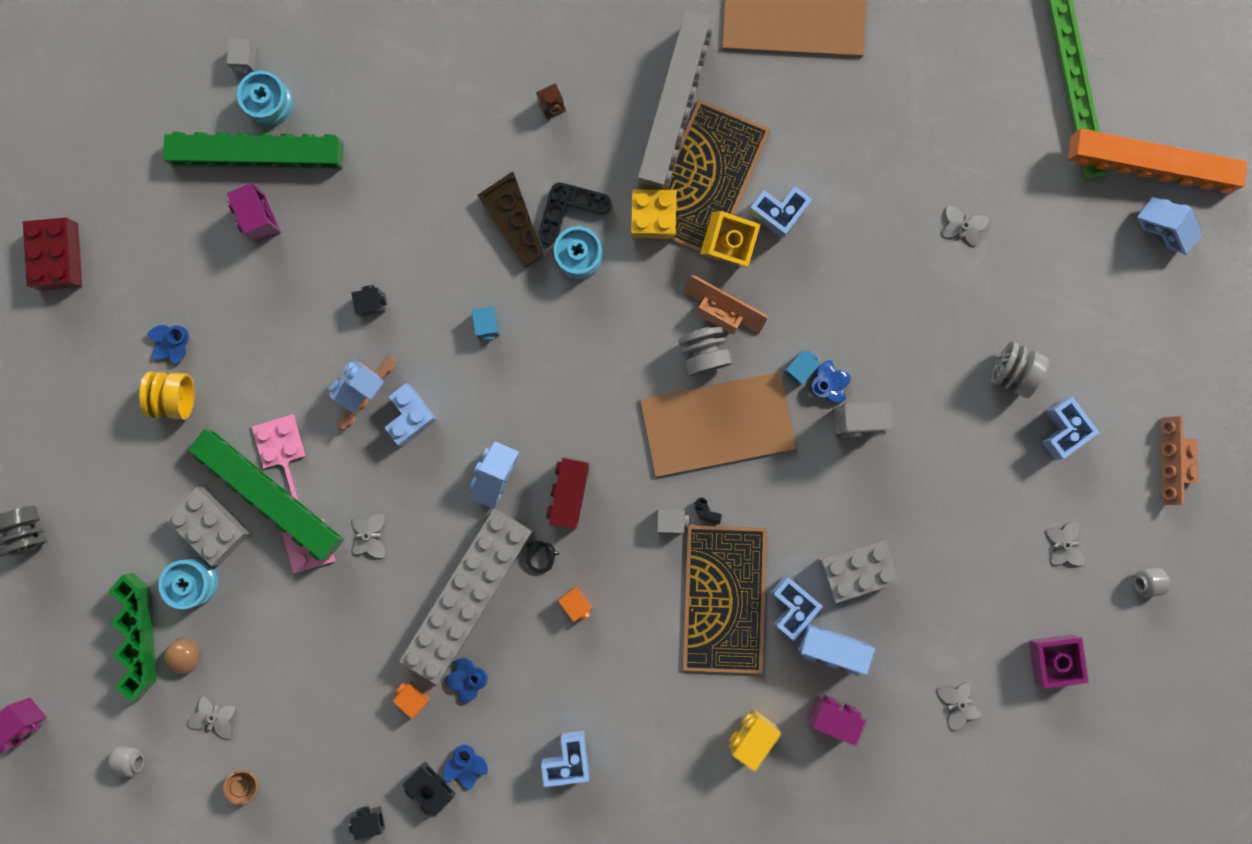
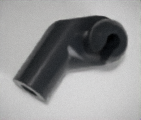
[694,497,722,524]

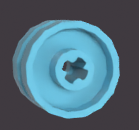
[237,70,293,127]
[554,226,603,279]
[159,559,218,609]

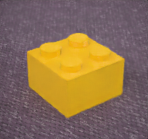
[631,189,676,239]
[700,211,761,267]
[729,710,781,771]

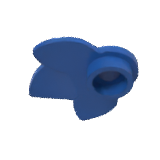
[147,325,189,364]
[811,360,851,403]
[445,658,487,703]
[444,744,488,790]

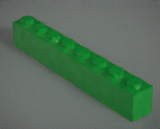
[163,131,344,169]
[188,429,345,561]

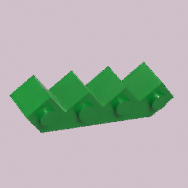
[108,573,156,702]

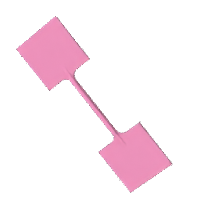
[252,414,336,574]

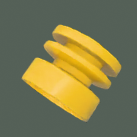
[139,372,195,420]

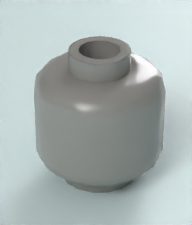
[1134,567,1170,598]
[108,746,145,777]

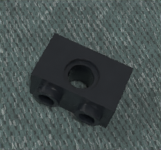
[402,762,456,818]

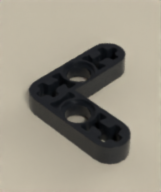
[539,182,612,245]

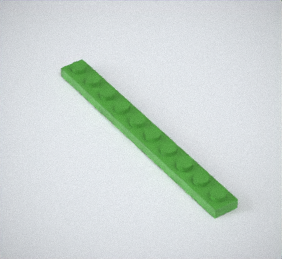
[1047,0,1109,180]

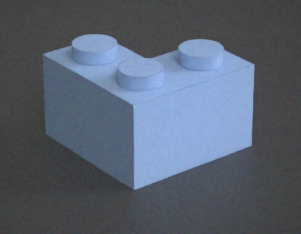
[748,186,812,239]
[1137,197,1202,255]
[329,359,384,413]
[384,383,437,446]
[1042,397,1099,460]
[469,442,519,509]
[771,576,823,640]
[541,731,590,787]

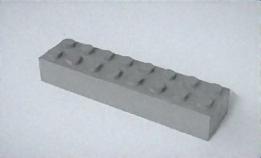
[638,9,714,190]
[399,508,534,685]

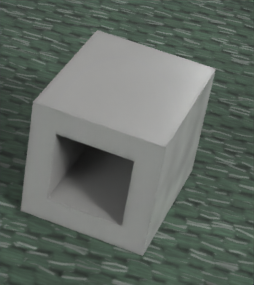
[227,38,257,74]
[657,510,689,533]

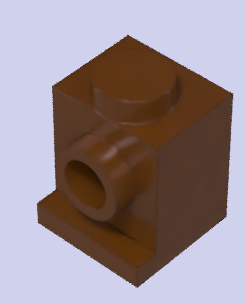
[536,83,566,119]

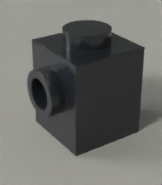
[351,285,387,317]
[348,806,386,840]

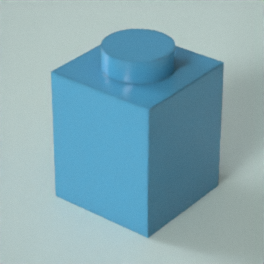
[472,306,500,341]
[784,350,820,386]

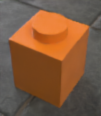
[558,586,592,622]
[393,681,431,719]

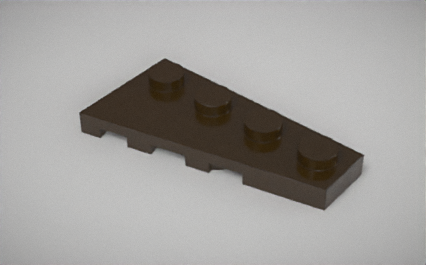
[477,171,544,268]

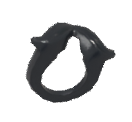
[526,541,559,573]

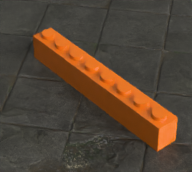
[1068,129,1248,194]

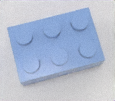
[796,624,875,676]

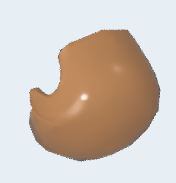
[164,638,200,675]
[223,770,259,805]

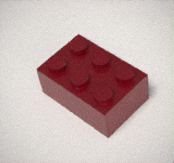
[22,217,82,291]
[546,457,590,529]

